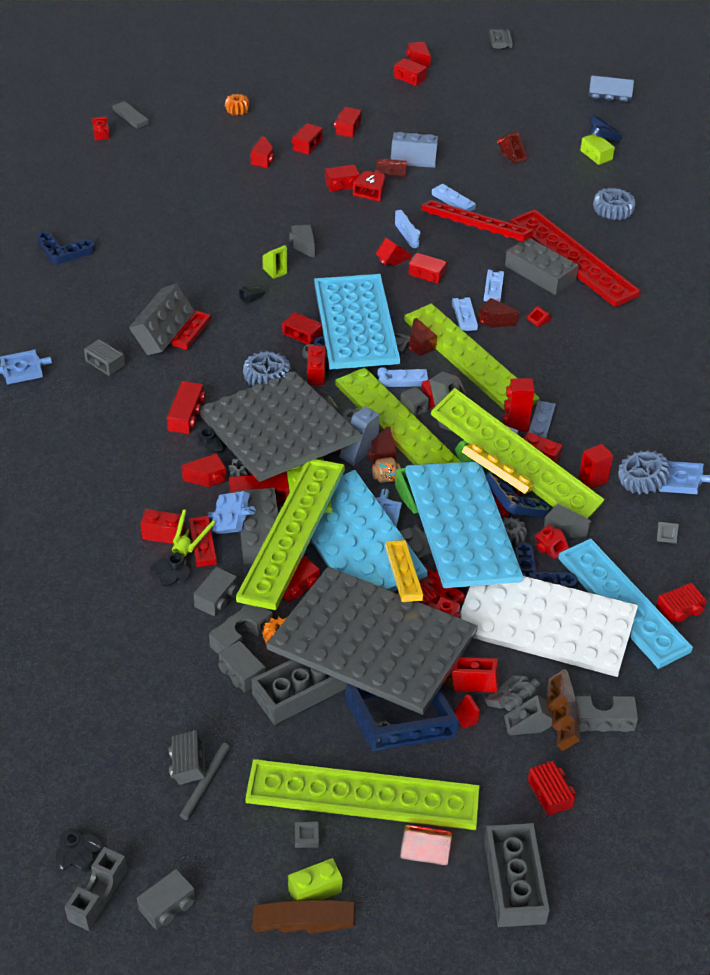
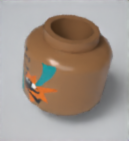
[372,457,400,483]

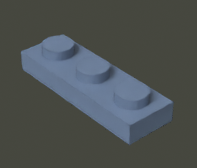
[529,400,556,439]

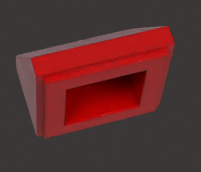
[526,306,552,328]
[454,694,480,728]

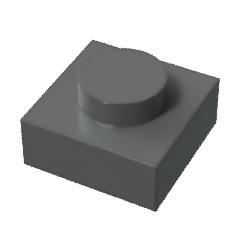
[656,522,679,543]
[295,822,319,848]

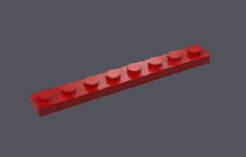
[422,200,533,241]

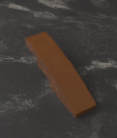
[547,669,580,751]
[252,900,356,934]

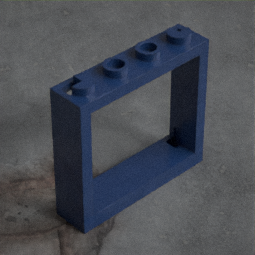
[345,683,458,752]

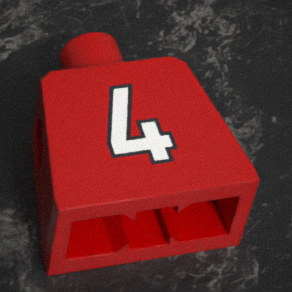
[353,170,385,202]

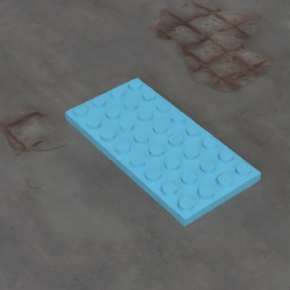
[314,274,400,369]
[405,462,523,588]
[311,470,428,592]

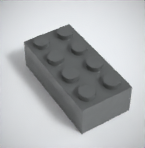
[505,238,579,295]
[129,284,195,355]
[236,488,278,565]
[251,660,347,725]
[484,823,549,927]

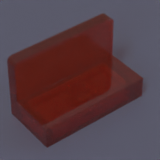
[376,158,407,177]
[401,825,452,865]

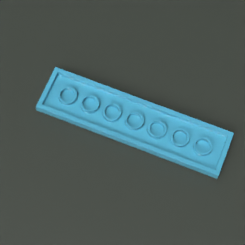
[558,539,693,669]

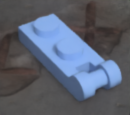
[395,210,420,248]
[484,270,504,303]
[452,297,478,331]
[377,368,428,387]

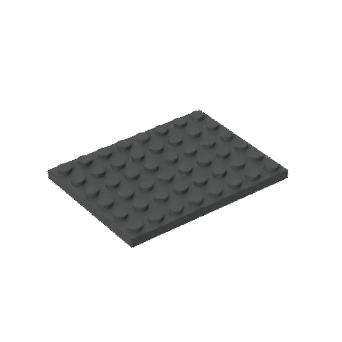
[200,371,362,482]
[267,567,478,715]

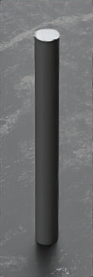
[180,743,230,820]

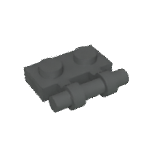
[484,675,540,711]

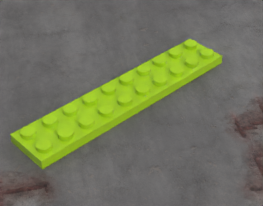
[404,303,540,411]
[335,367,461,465]
[431,388,605,519]
[236,459,345,610]
[245,759,479,830]

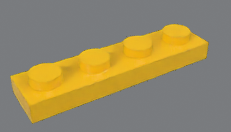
[462,443,534,494]
[385,540,423,602]

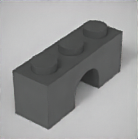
[209,604,273,654]
[575,696,638,732]
[65,847,127,931]

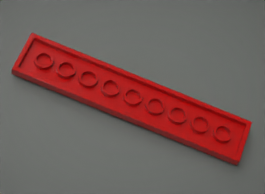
[510,209,641,307]

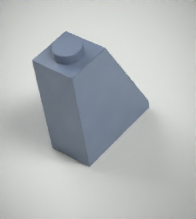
[340,406,379,466]

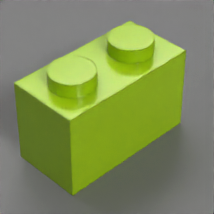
[580,134,615,165]
[288,858,342,901]

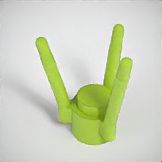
[172,509,216,557]

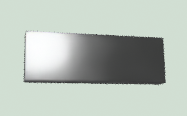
[113,101,149,129]

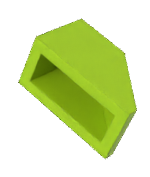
[263,245,287,279]

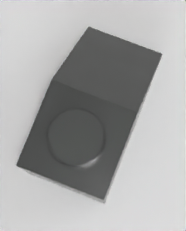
[289,225,315,257]
[543,503,591,538]
[504,695,552,735]

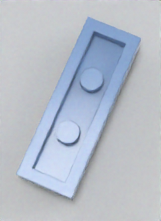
[432,184,476,211]

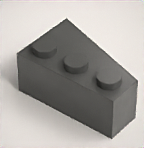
[430,372,467,432]

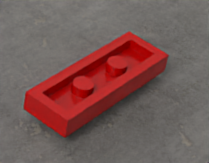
[171,310,211,350]
[189,516,217,567]

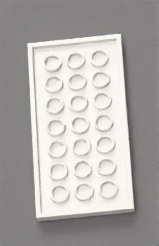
[460,576,638,677]

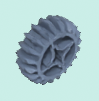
[593,187,636,221]
[243,351,291,386]
[618,449,670,495]

